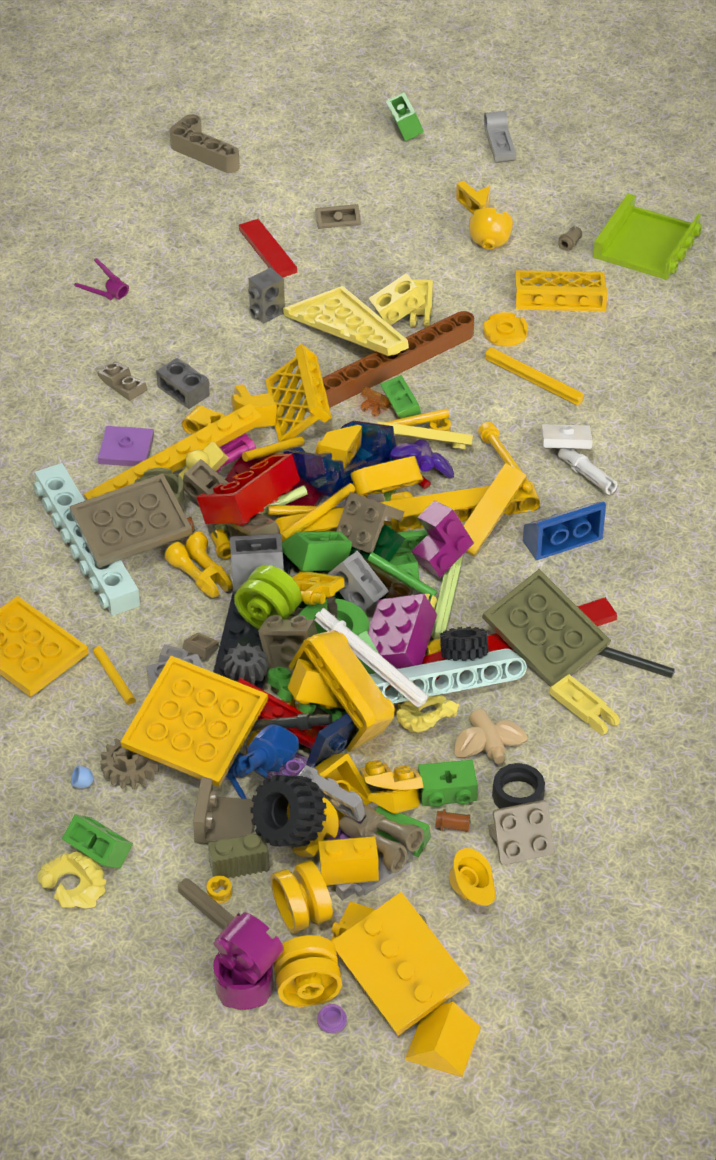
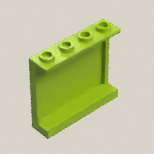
[593,193,702,280]

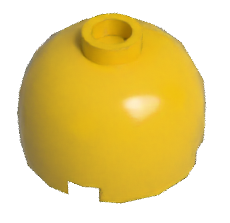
[469,208,513,250]

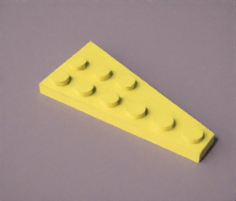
[283,286,409,356]

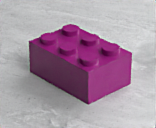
[368,594,437,669]

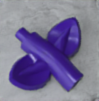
[390,439,454,479]

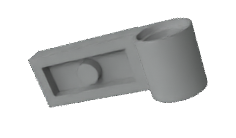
[484,111,516,162]

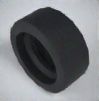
[492,763,545,809]

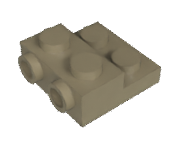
[258,615,318,675]

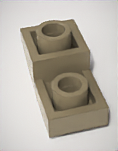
[97,361,148,401]

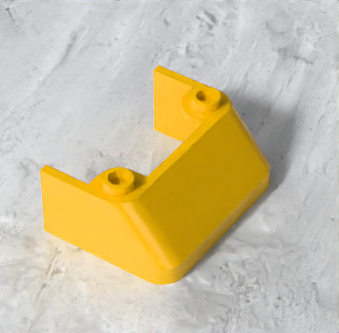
[289,630,395,753]

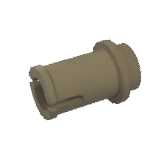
[558,226,583,250]

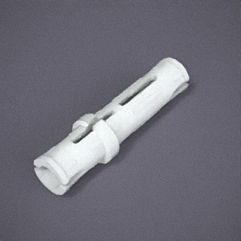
[558,448,618,494]

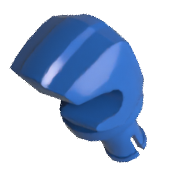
[239,724,299,773]

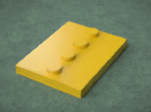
[0,596,89,697]
[331,892,470,1036]

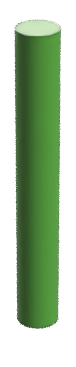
[368,552,438,599]

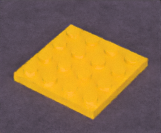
[121,656,268,787]

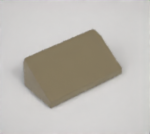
[315,204,361,229]

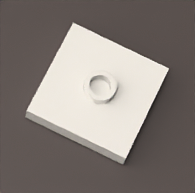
[542,424,592,449]

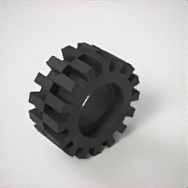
[440,627,488,661]

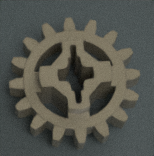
[100,738,159,789]

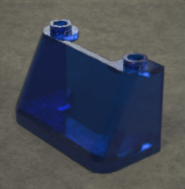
[283,420,398,499]

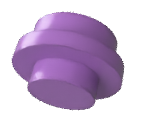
[317,1004,347,1033]

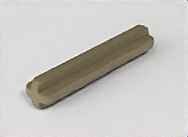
[178,878,234,930]

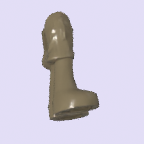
[339,803,424,873]

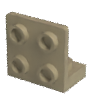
[336,492,405,553]
[193,778,254,844]

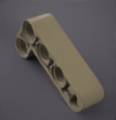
[170,114,240,173]

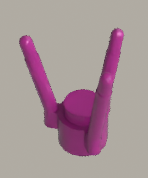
[74,258,129,300]

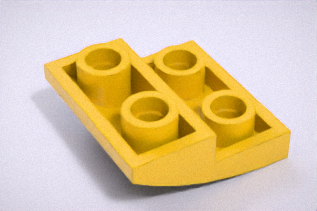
[359,760,423,790]

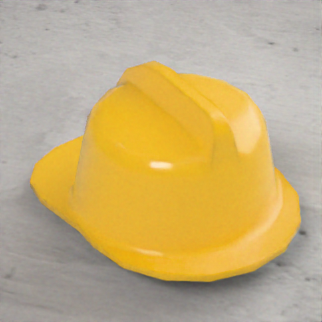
[448,848,496,906]

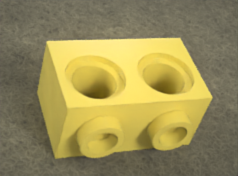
[369,273,426,326]

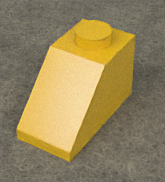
[316,425,362,471]

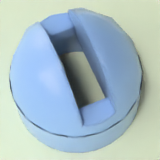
[71,765,94,788]

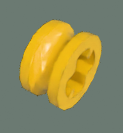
[430,418,451,432]
[206,876,232,904]

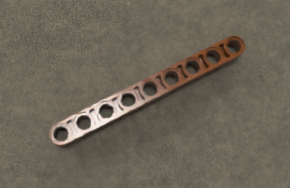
[304,311,474,412]

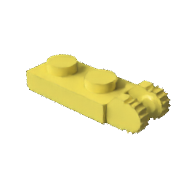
[409,279,433,327]
[549,674,620,735]

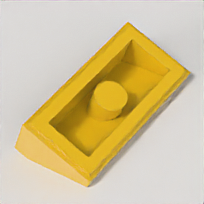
[368,789,419,814]

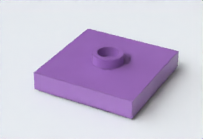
[98,426,154,467]

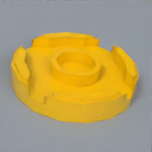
[483,312,528,346]

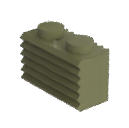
[208,834,269,879]

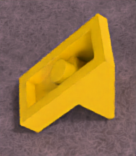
[456,181,491,214]

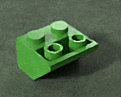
[282,531,352,572]

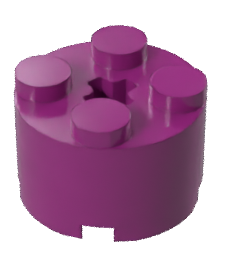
[213,912,284,984]
[213,952,274,1010]

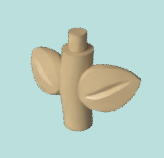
[454,709,528,764]

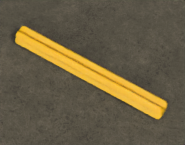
[485,347,584,405]

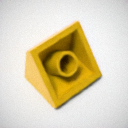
[405,1002,481,1077]

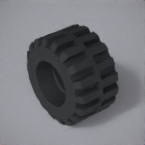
[250,775,327,847]

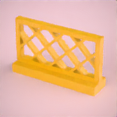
[515,270,608,312]
[265,343,332,442]

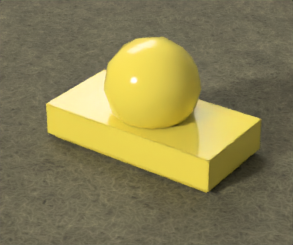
[179,441,229,479]

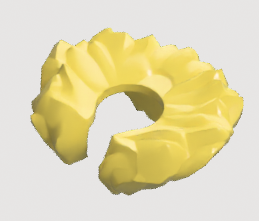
[396,695,459,733]
[37,851,106,908]

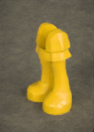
[165,531,233,599]

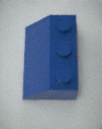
[523,501,606,561]

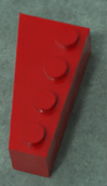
[196,454,301,526]

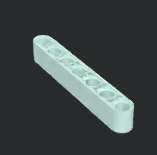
[369,649,527,703]

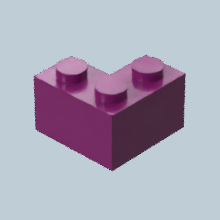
[411,501,474,578]

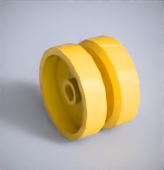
[270,860,333,934]
[273,935,342,1007]

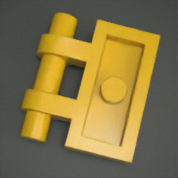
[292,571,345,605]

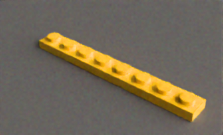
[84,403,263,500]

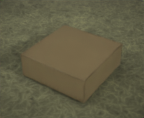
[182,633,219,658]

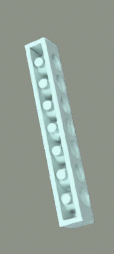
[33,463,140,616]

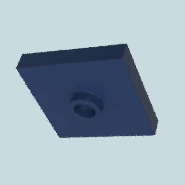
[306,713,357,768]

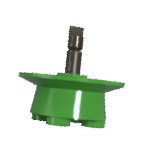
[299,597,369,635]

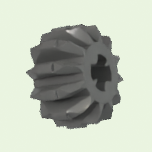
[223,643,268,685]

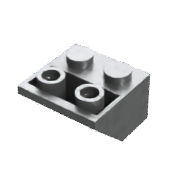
[230,534,284,595]

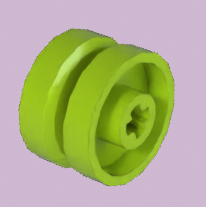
[234,565,302,629]

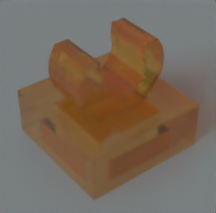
[361,387,391,417]

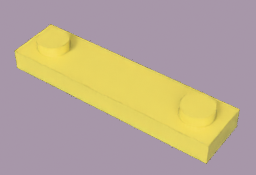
[376,421,473,450]

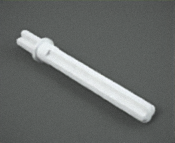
[315,608,428,707]

